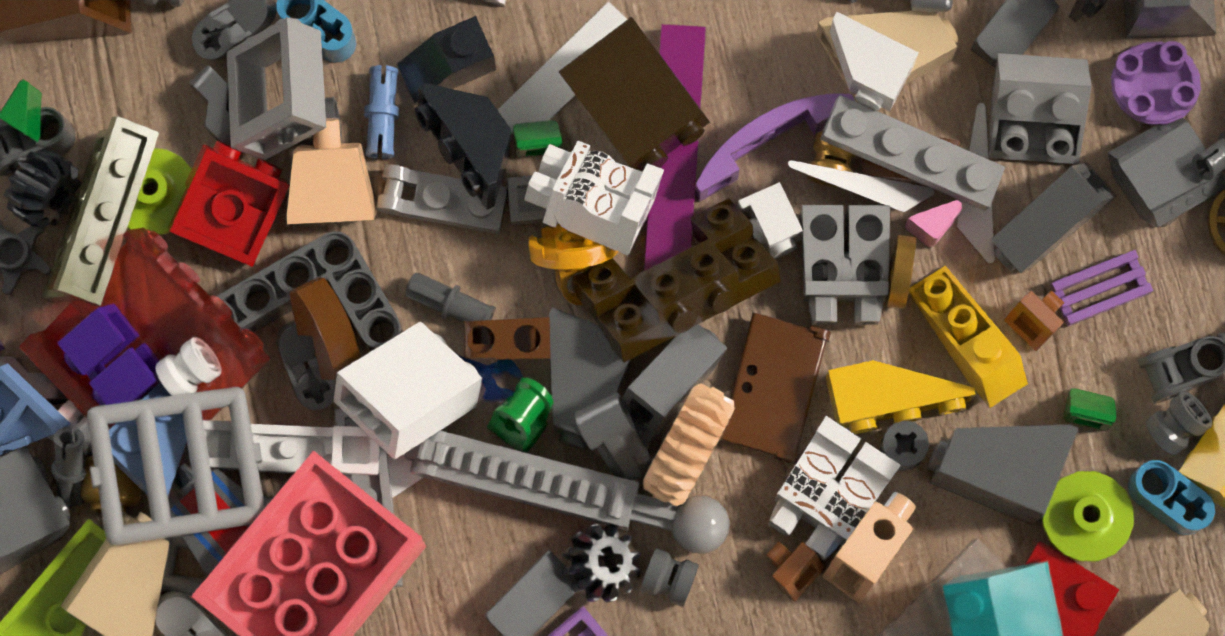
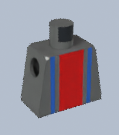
[170,463,266,575]

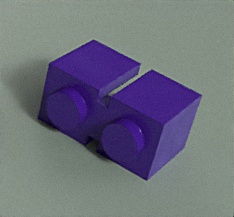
[58,304,161,406]

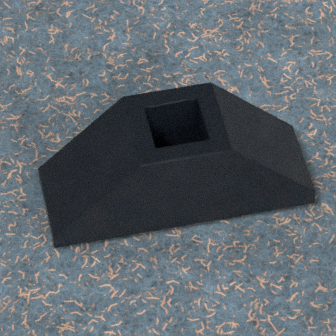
[415,83,512,210]

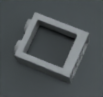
[227,17,326,160]

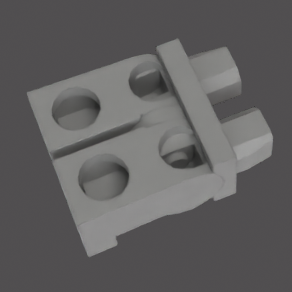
[800,205,890,325]

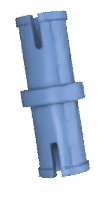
[364,65,399,159]

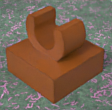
[1004,290,1064,351]
[766,541,825,602]

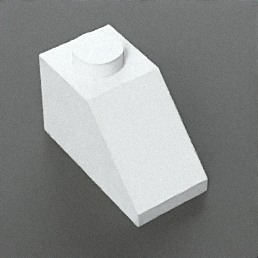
[830,12,919,111]

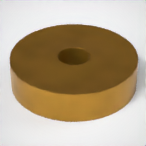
[886,235,916,309]

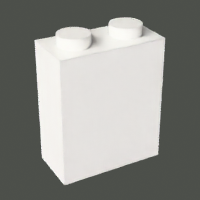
[333,321,482,460]

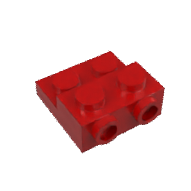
[168,141,290,267]
[1024,541,1120,636]

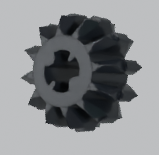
[4,148,82,229]
[562,524,642,603]

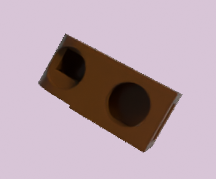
[464,317,550,359]

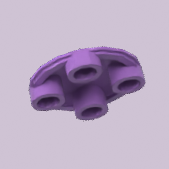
[1111,41,1201,125]

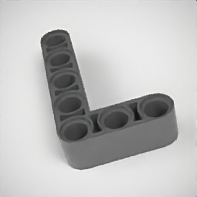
[155,231,404,359]

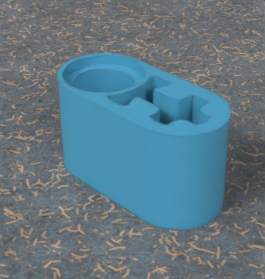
[276,0,356,63]
[1128,460,1215,535]

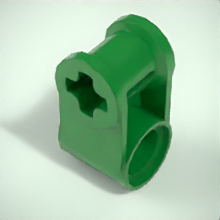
[487,377,554,453]

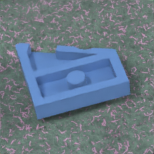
[0,363,71,455]
[108,382,187,497]

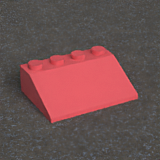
[191,450,426,636]

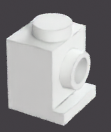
[738,182,803,259]

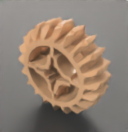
[643,383,734,506]

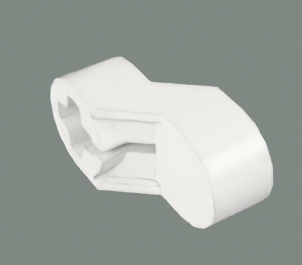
[155,591,228,636]

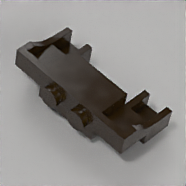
[573,198,781,363]

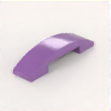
[695,93,856,202]

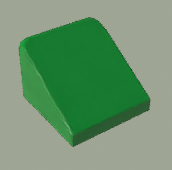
[0,79,42,143]
[513,120,562,158]
[1063,388,1116,431]

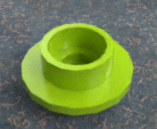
[127,148,191,236]
[1042,471,1134,562]

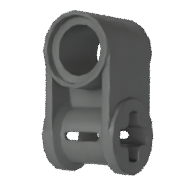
[0,107,76,176]
[1138,336,1225,404]

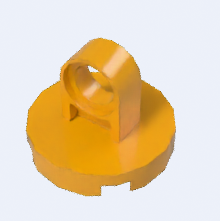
[528,223,618,305]

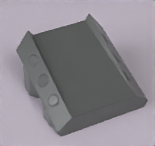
[1107,118,1225,228]

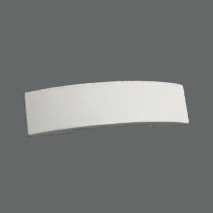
[203,420,380,475]

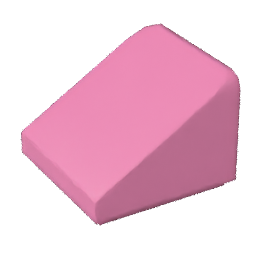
[905,200,963,248]

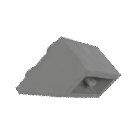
[989,53,1091,164]

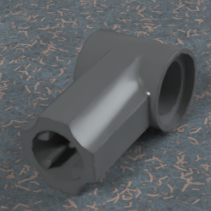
[574,393,652,481]

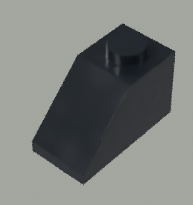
[397,16,496,105]

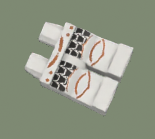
[524,141,664,255]
[768,416,901,561]

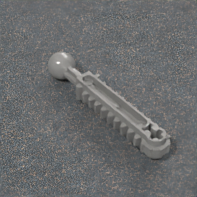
[404,430,730,554]

